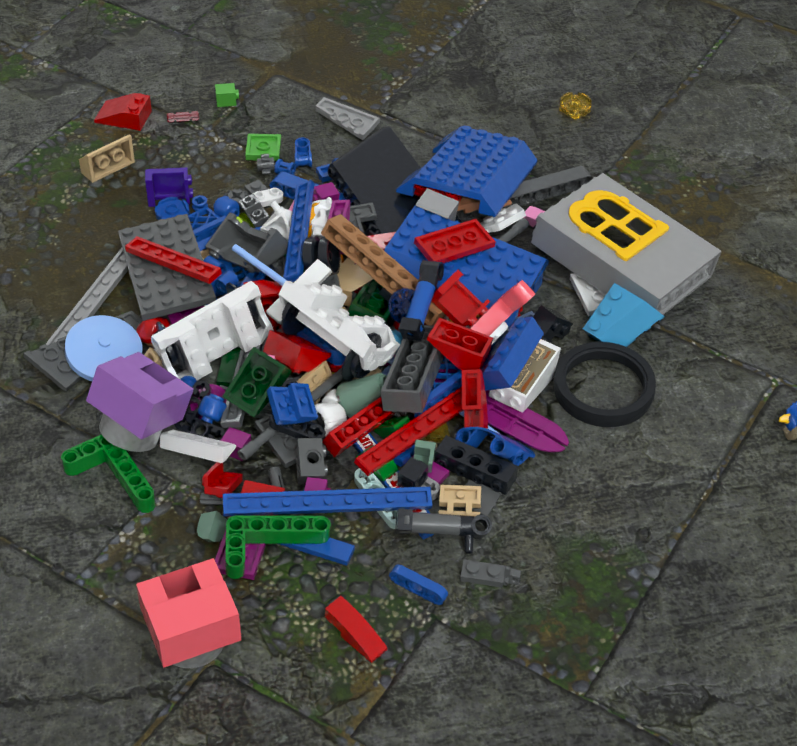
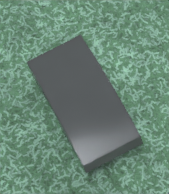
[238,194,270,228]

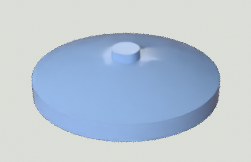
[64,315,142,381]

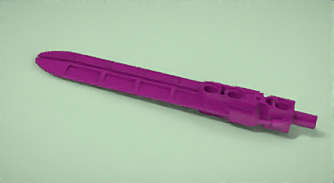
[384,355,569,452]

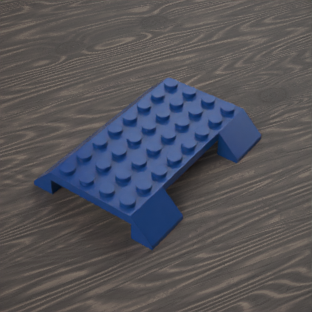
[396,126,538,217]
[384,206,549,328]

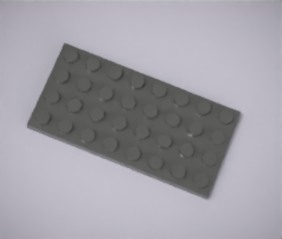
[118,214,216,321]

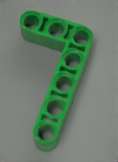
[61,434,156,513]
[225,515,331,579]

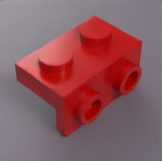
[202,462,243,498]

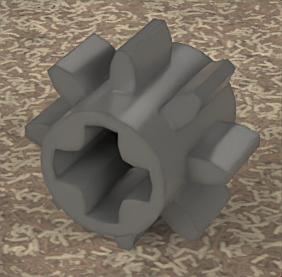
[257,154,275,175]

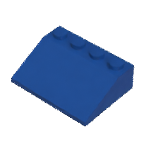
[481,316,544,391]

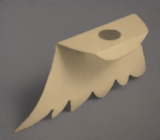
[337,257,396,306]

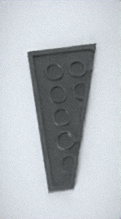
[23,310,143,392]

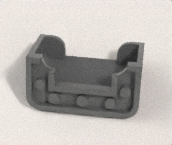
[205,212,288,274]

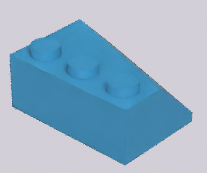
[583,283,665,347]

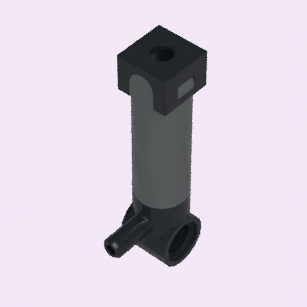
[395,509,492,554]

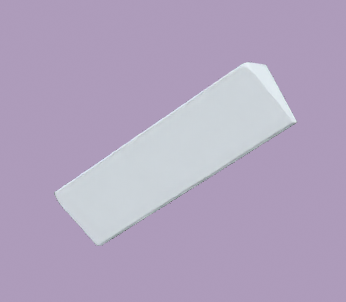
[160,429,236,463]

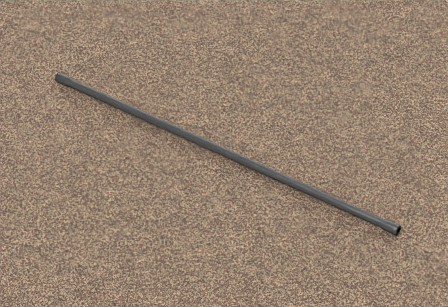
[237,218,529,461]

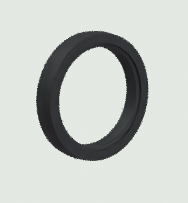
[554,342,656,427]

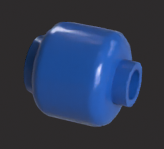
[214,196,240,217]
[198,393,227,424]

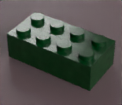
[348,279,398,325]

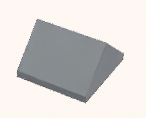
[416,188,459,221]

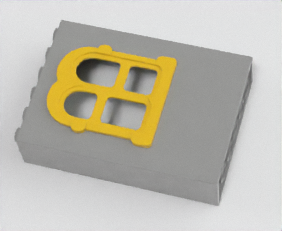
[531,173,722,315]

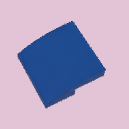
[267,383,318,425]

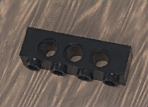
[434,435,518,495]

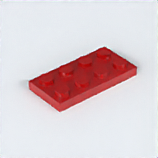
[414,219,496,264]

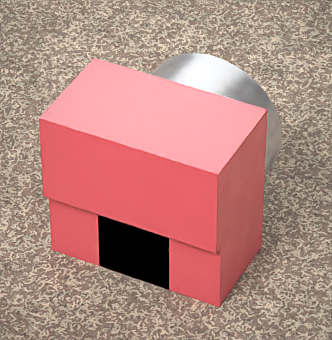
[136,558,241,668]

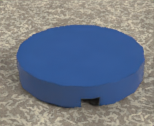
[155,197,190,220]

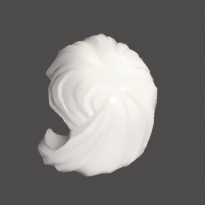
[315,403,347,437]

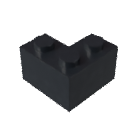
[533,305,573,343]

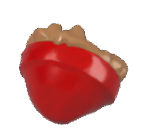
[136,317,171,348]

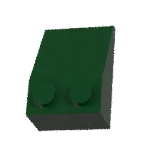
[222,347,292,417]

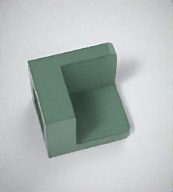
[413,440,436,473]

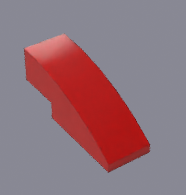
[462,369,488,429]
[325,596,387,663]

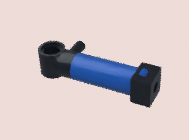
[398,260,444,341]

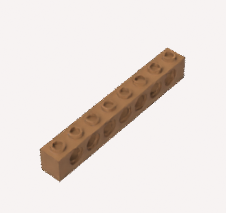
[321,214,446,325]

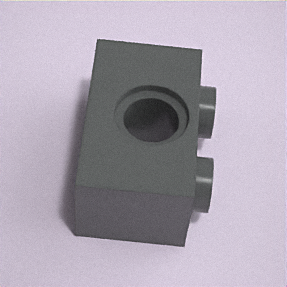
[295,438,328,484]

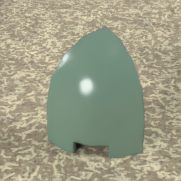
[197,511,227,542]

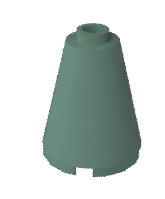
[336,373,387,418]

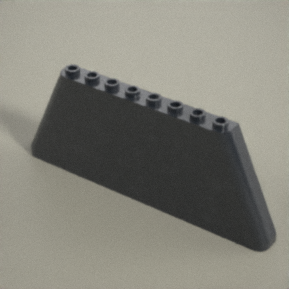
[328,126,462,234]

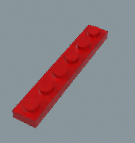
[125,236,222,284]

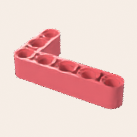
[469,280,536,336]

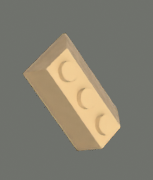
[79,134,135,183]

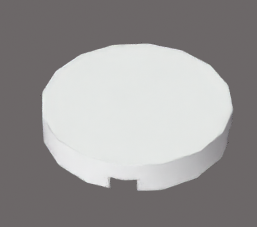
[490,321,508,344]

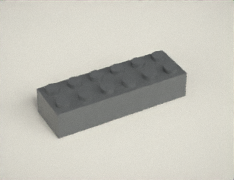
[381,325,444,413]

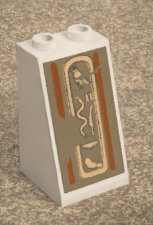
[489,339,561,413]

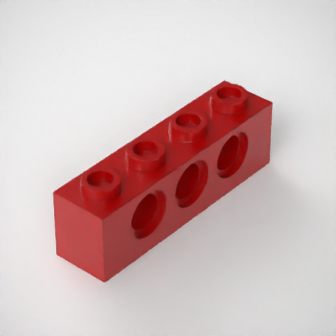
[322,397,396,458]

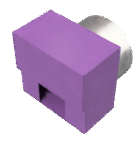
[86,352,194,452]

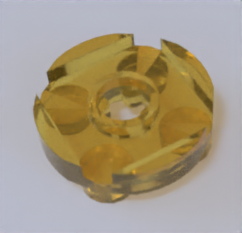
[559,92,592,119]

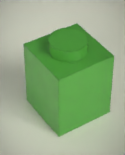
[215,83,239,107]

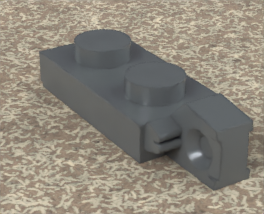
[460,559,521,588]

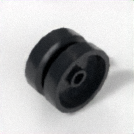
[302,236,341,276]

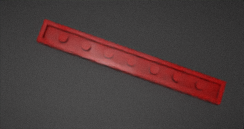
[354,387,463,476]

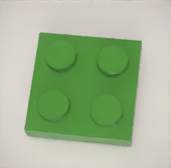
[245,134,281,161]

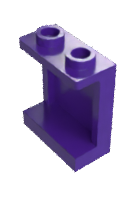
[145,168,193,207]

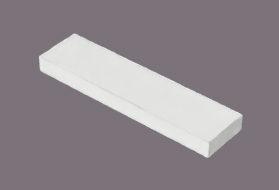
[266,259,332,325]

